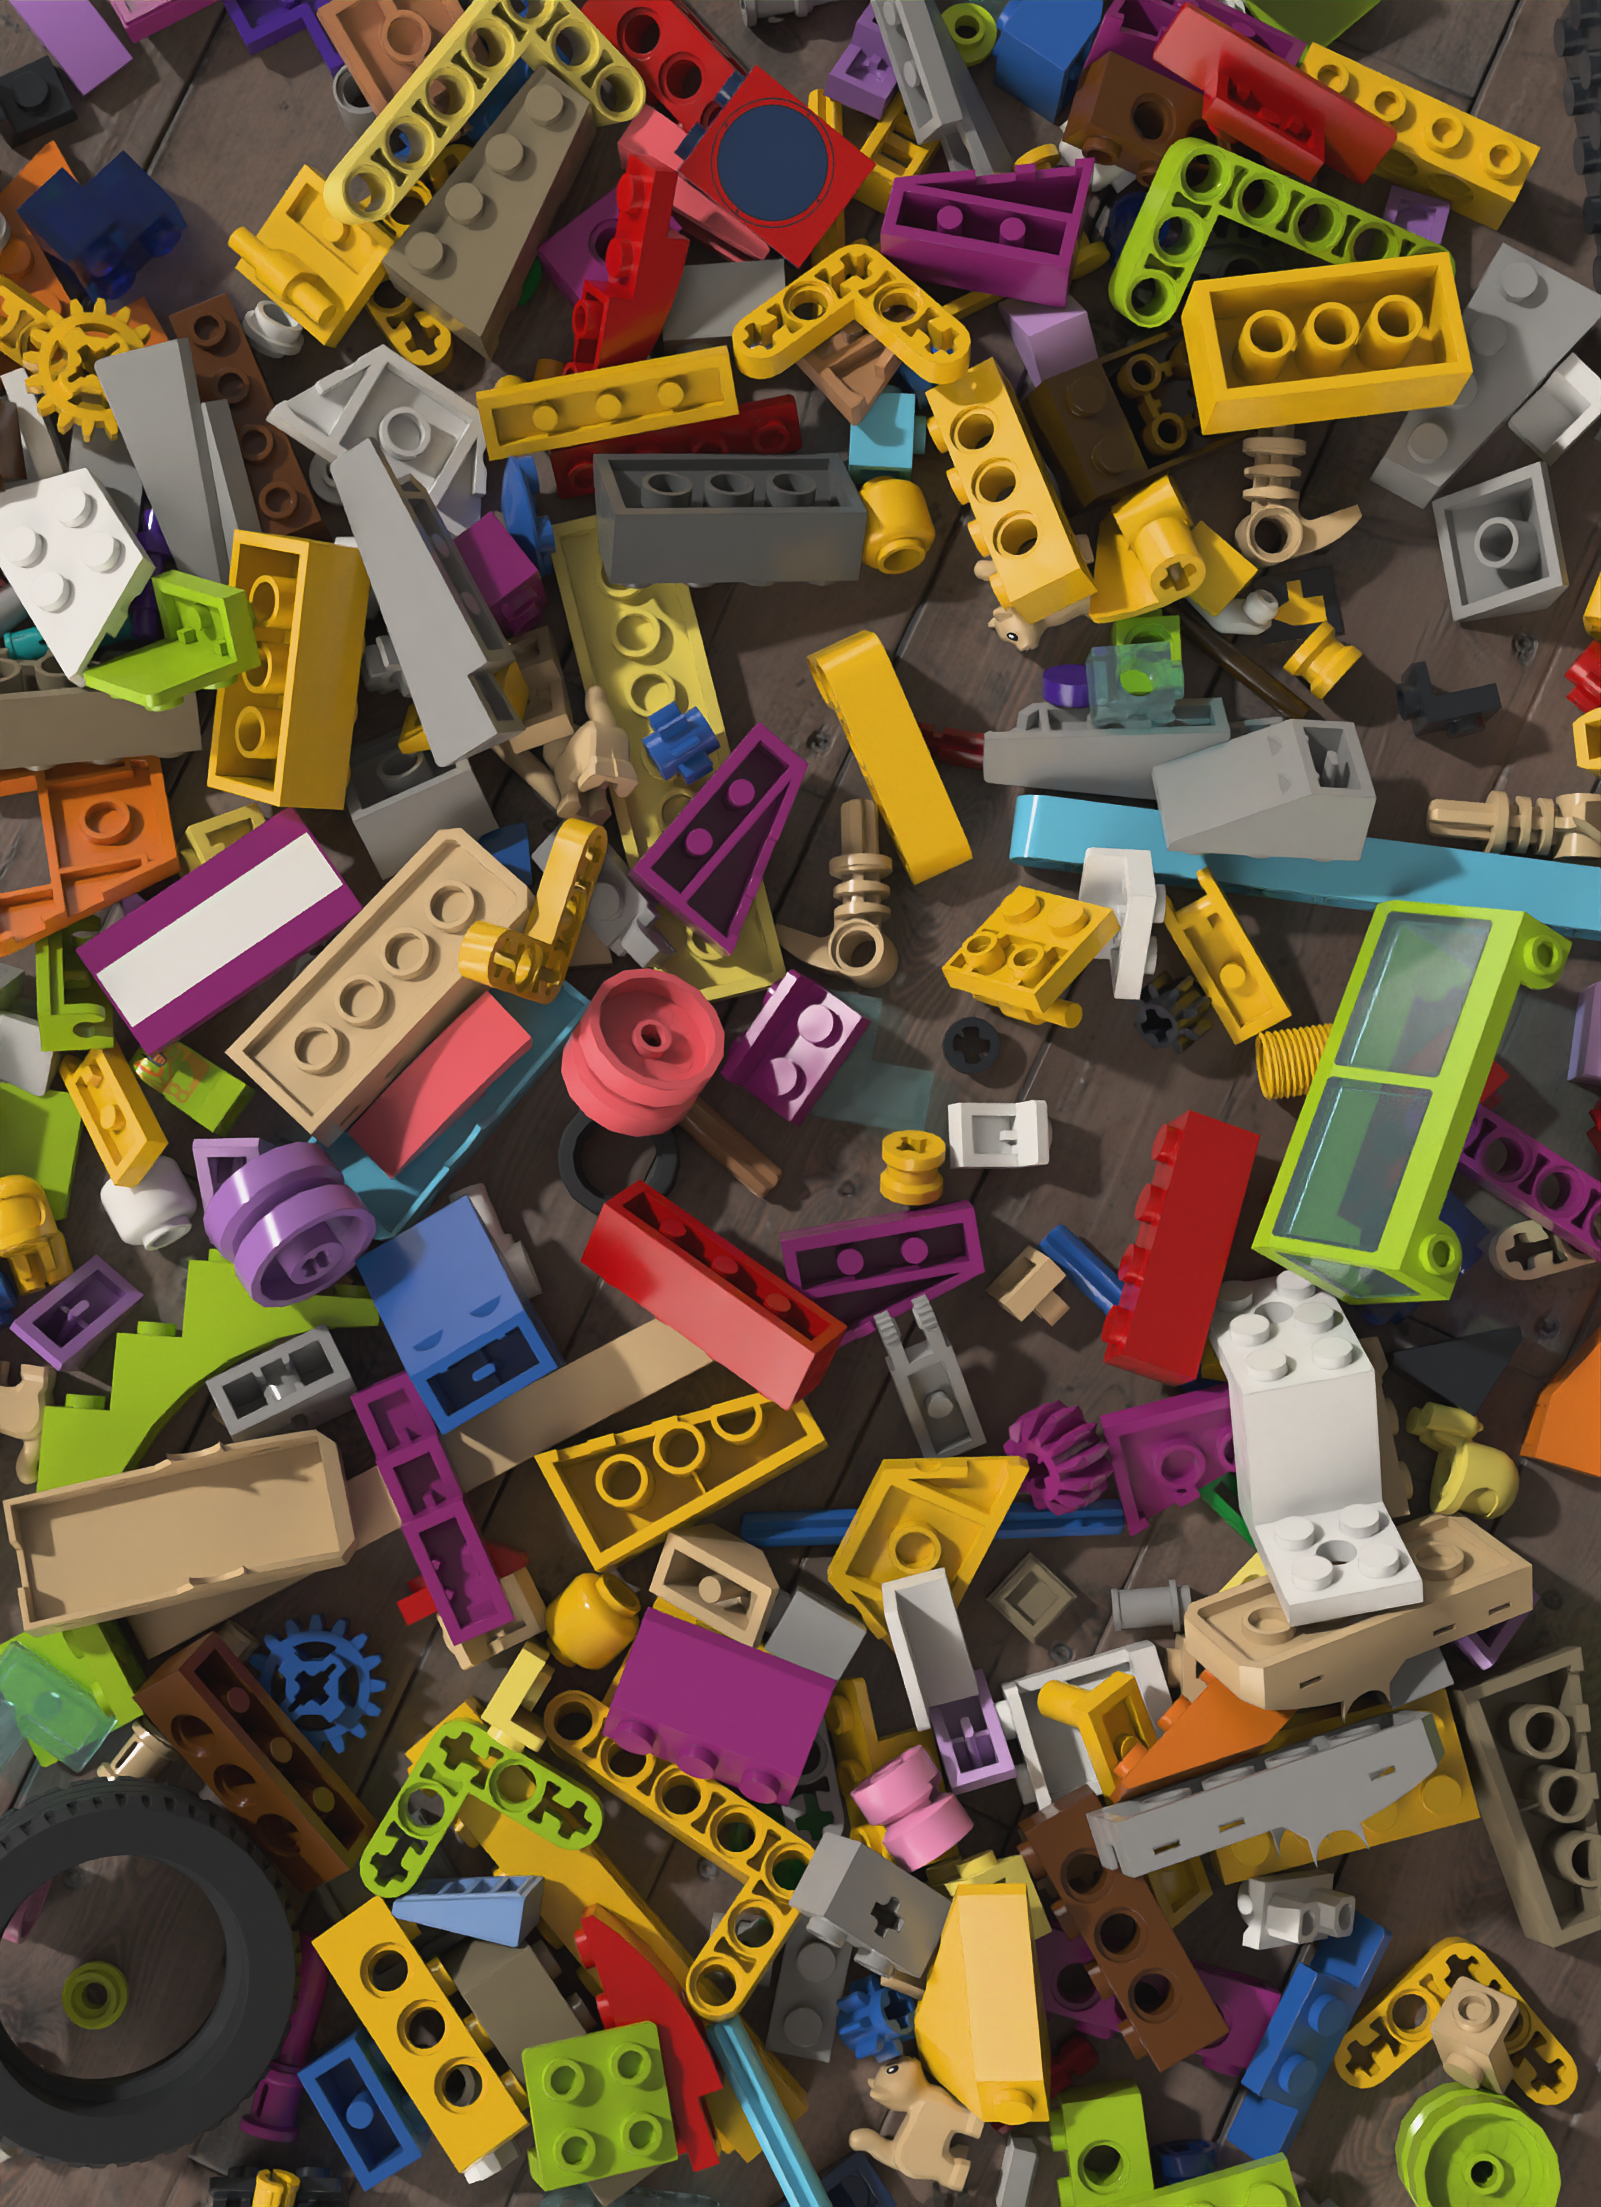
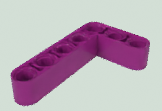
[1405,1092,1601,1264]

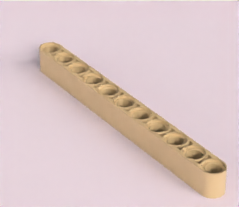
[126,1318,715,1660]

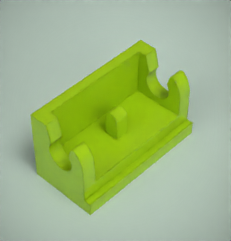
[35,914,115,1052]

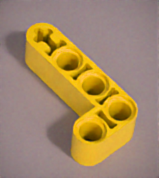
[806,630,973,886]

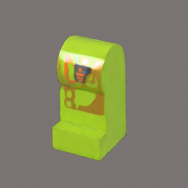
[128,1040,257,1137]

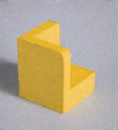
[1188,521,1258,617]

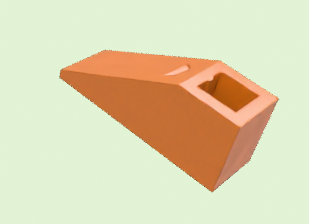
[1519,1325,1601,1478]
[1108,1669,1298,1804]

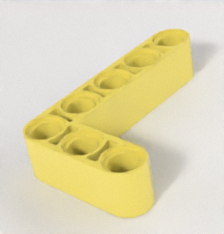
[323,0,646,225]

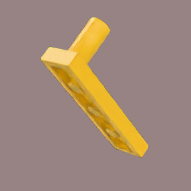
[476,345,739,461]
[1037,1671,1213,1929]

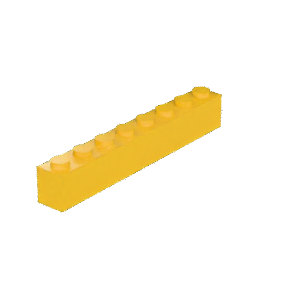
[405,1695,808,2164]

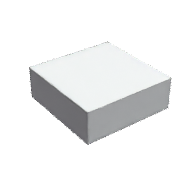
[995,2132,1039,2207]

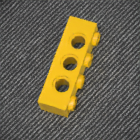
[1300,42,1541,231]
[925,357,1098,625]
[311,1895,531,2174]

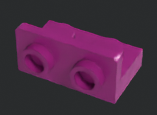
[720,969,872,1126]

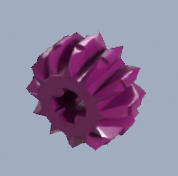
[1003,1400,1114,1517]

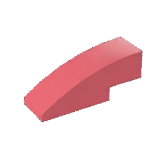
[618,103,770,262]
[347,991,533,1180]

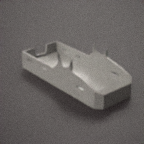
[1086,1709,1445,1878]

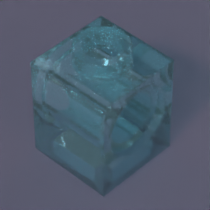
[1085,641,1184,725]

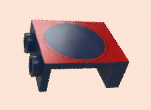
[674,64,877,269]

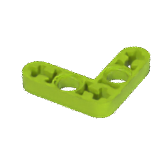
[360,1717,604,1898]

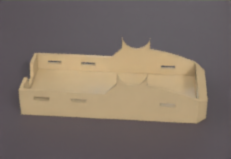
[225,828,535,1148]
[3,1429,360,1638]
[1184,1511,1533,1723]

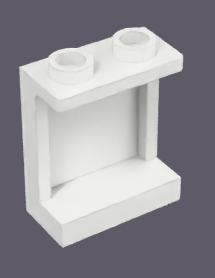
[994,1639,1173,1811]

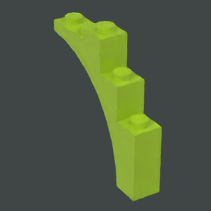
[36,1249,385,1493]

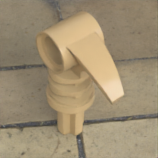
[1234,424,1362,568]
[1426,791,1601,867]
[775,799,899,988]

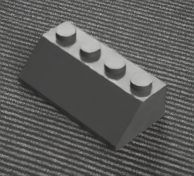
[593,453,868,589]

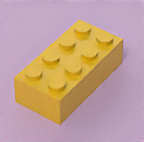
[1181,251,1473,435]
[207,529,372,810]
[1209,1688,1481,1885]

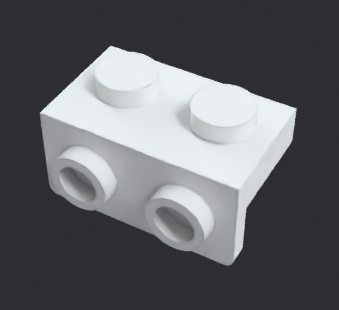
[1078,847,1166,1000]

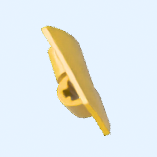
[1089,474,1206,624]

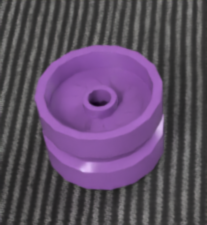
[203,1142,376,1307]

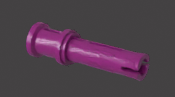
[239,1930,330,2142]

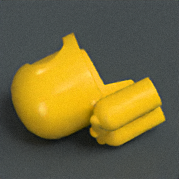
[0,1175,74,1296]

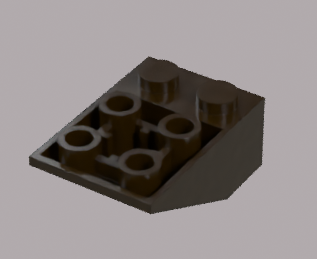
[1020,325,1258,518]

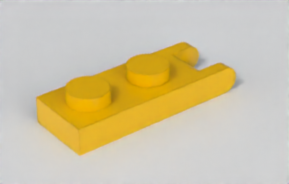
[1163,865,1292,1045]
[58,1037,168,1188]

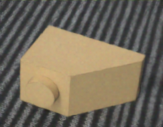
[649,1523,780,1648]

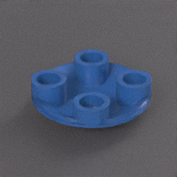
[501,455,556,579]

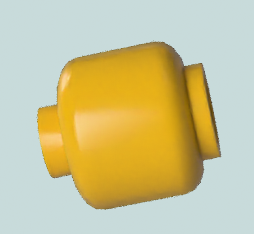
[858,476,936,574]
[544,1572,641,1670]

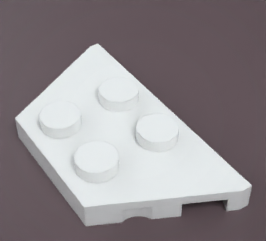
[266,344,487,539]
[0,468,156,689]

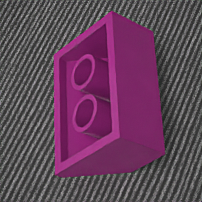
[602,1607,837,1807]

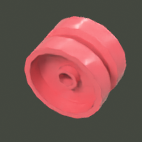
[561,968,725,1137]

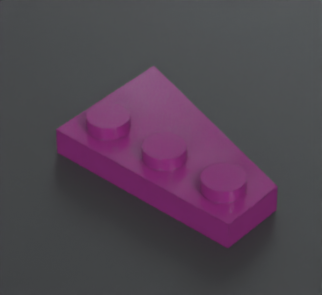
[1099,1383,1236,1537]

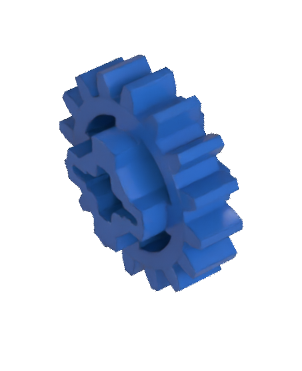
[249,1612,390,1755]

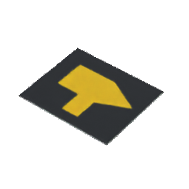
[1252,566,1343,645]

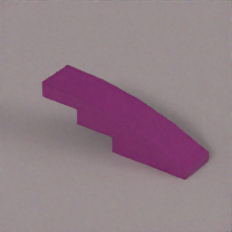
[350,1370,515,1646]

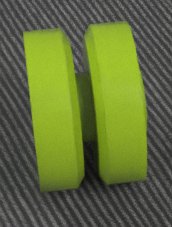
[1395,2082,1561,2207]

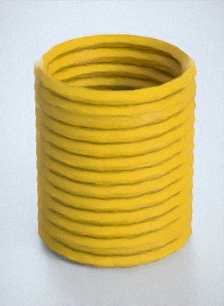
[1255,1023,1333,1101]

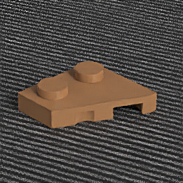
[796,305,916,426]

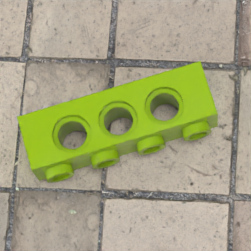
[1048,2078,1154,2207]

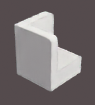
[1508,352,1601,467]

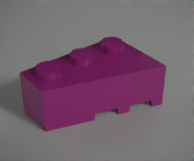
[1078,0,1307,95]
[880,157,1095,308]
[627,721,809,958]
[779,1199,985,1349]

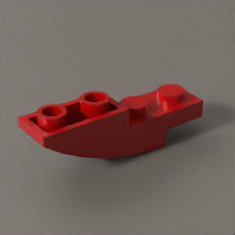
[562,154,690,376]
[574,1903,725,2173]

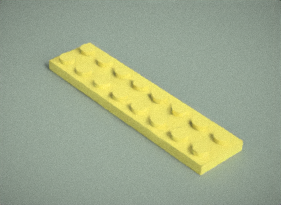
[551,515,787,1004]

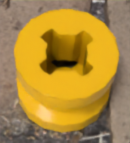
[1283,620,1363,701]
[880,1130,946,1205]

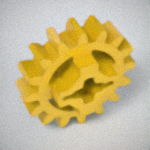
[23,298,151,442]

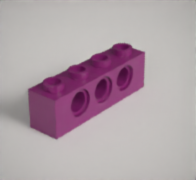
[1035,1916,1281,2076]

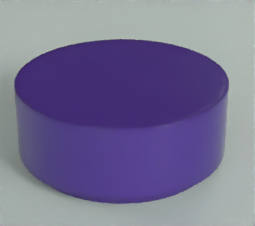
[1042,664,1106,708]

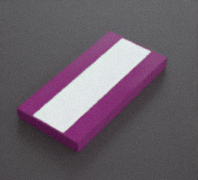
[76,807,363,1058]

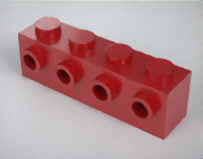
[1101,1110,1261,1387]
[580,1179,848,1411]

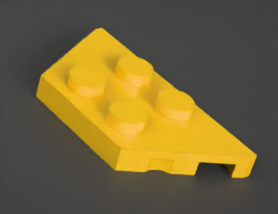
[827,1456,1029,1654]

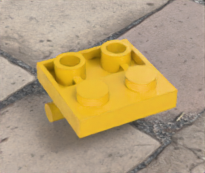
[228,164,399,348]
[941,886,1121,1028]

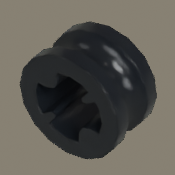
[942,1017,1000,1074]

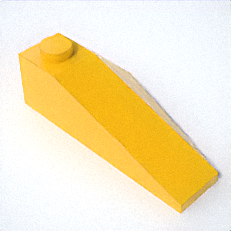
[914,1883,1051,2125]

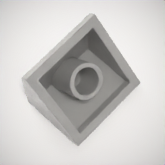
[1432,461,1569,623]

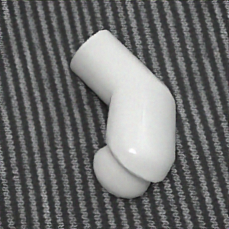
[1185,589,1279,635]

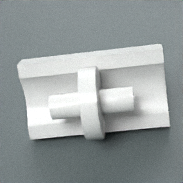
[1237,1869,1356,1950]

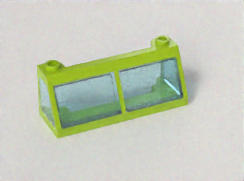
[1251,900,1572,1305]

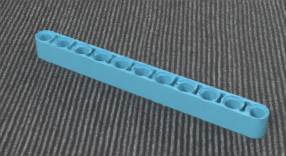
[1009,795,1601,942]

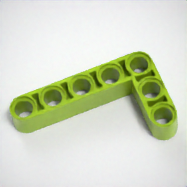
[1108,137,1456,328]

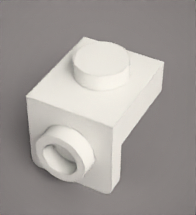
[948,1100,1052,1169]

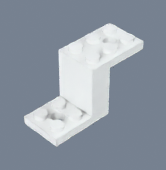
[1208,1270,1423,1627]

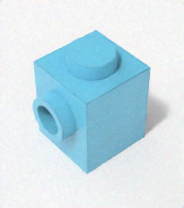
[848,385,926,484]

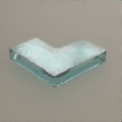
[807,989,934,1131]
[0,1640,117,1773]

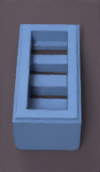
[392,1875,545,1947]

